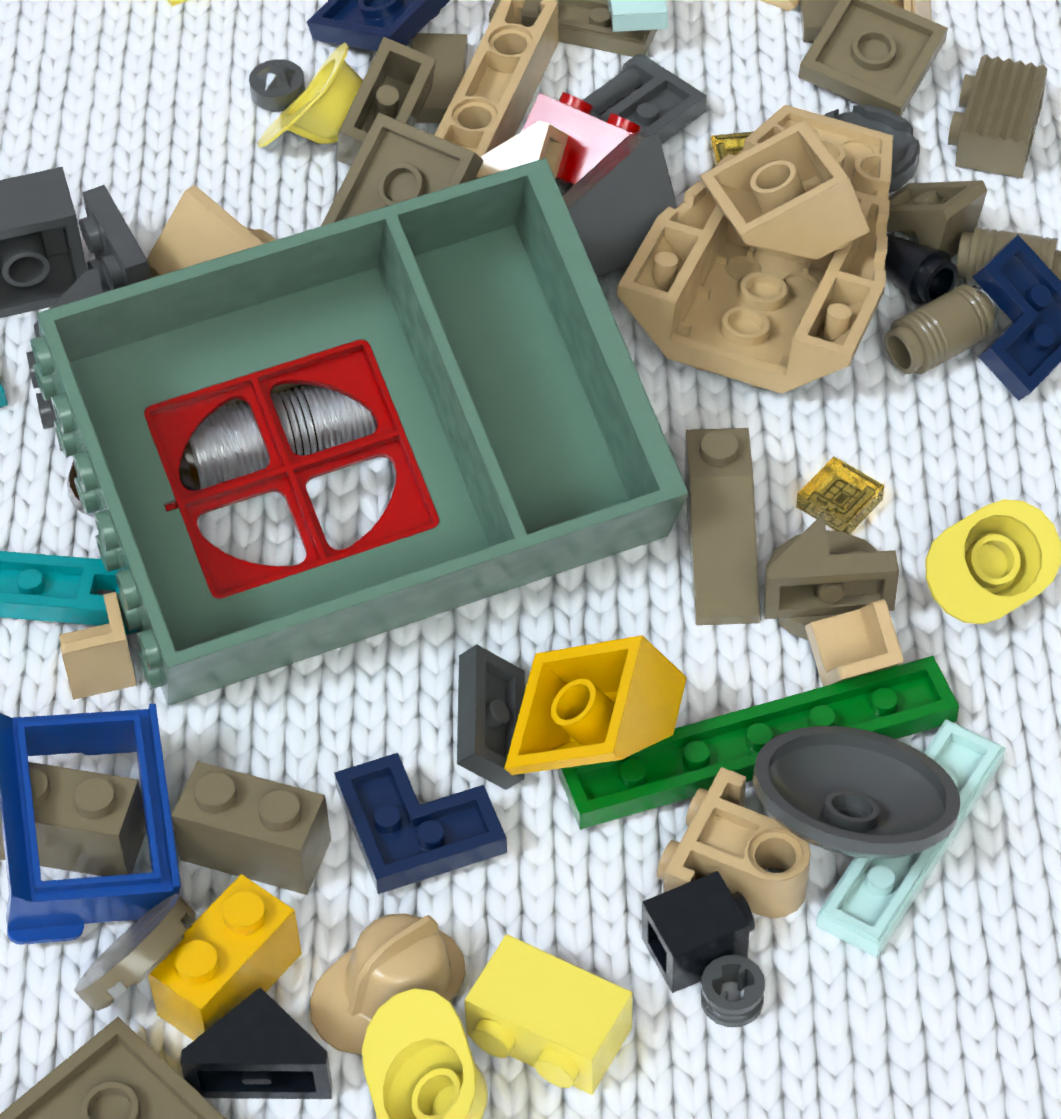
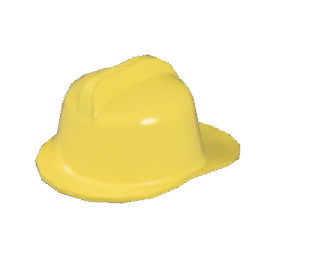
[257,43,363,148]
[925,499,1061,625]
[362,988,488,1119]

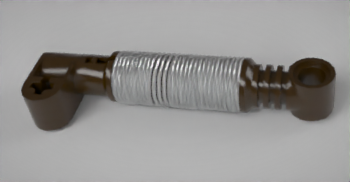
[67,384,377,517]

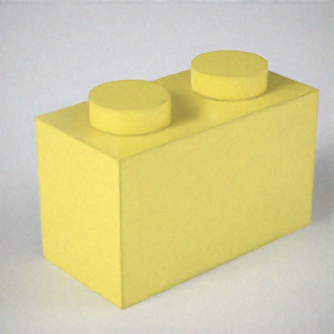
[464,934,633,1095]

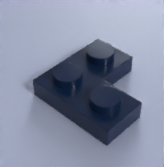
[972,235,1061,401]
[334,753,507,894]

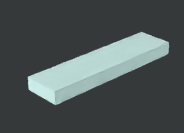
[816,719,1006,958]

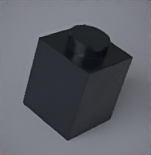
[642,871,755,993]

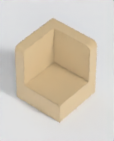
[59,592,137,700]
[805,599,904,686]

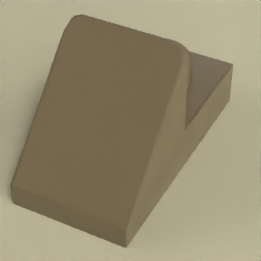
[887,180,988,258]
[764,517,899,619]

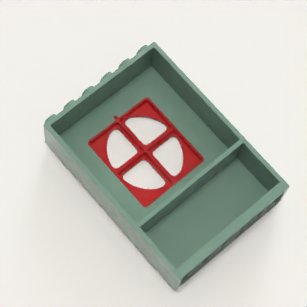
[30,158,689,706]

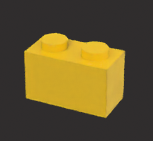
[147,874,302,1041]

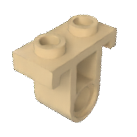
[657,767,811,918]

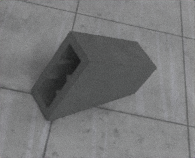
[563,132,678,277]

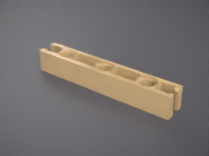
[434,0,559,179]

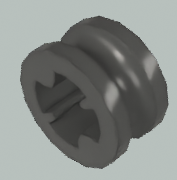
[701,955,765,1028]

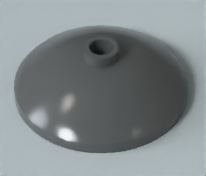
[753,726,961,859]

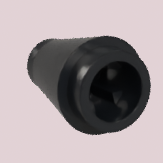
[885,233,958,305]

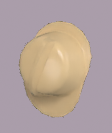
[310,913,466,1055]

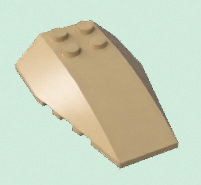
[616,105,893,394]

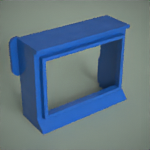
[0,704,181,945]

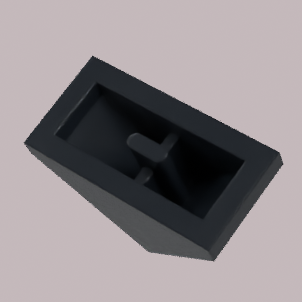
[180,987,333,1099]

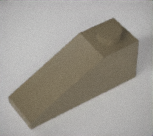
[684,428,760,626]

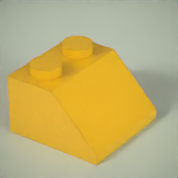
[504,635,687,775]

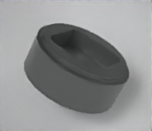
[249,59,305,111]

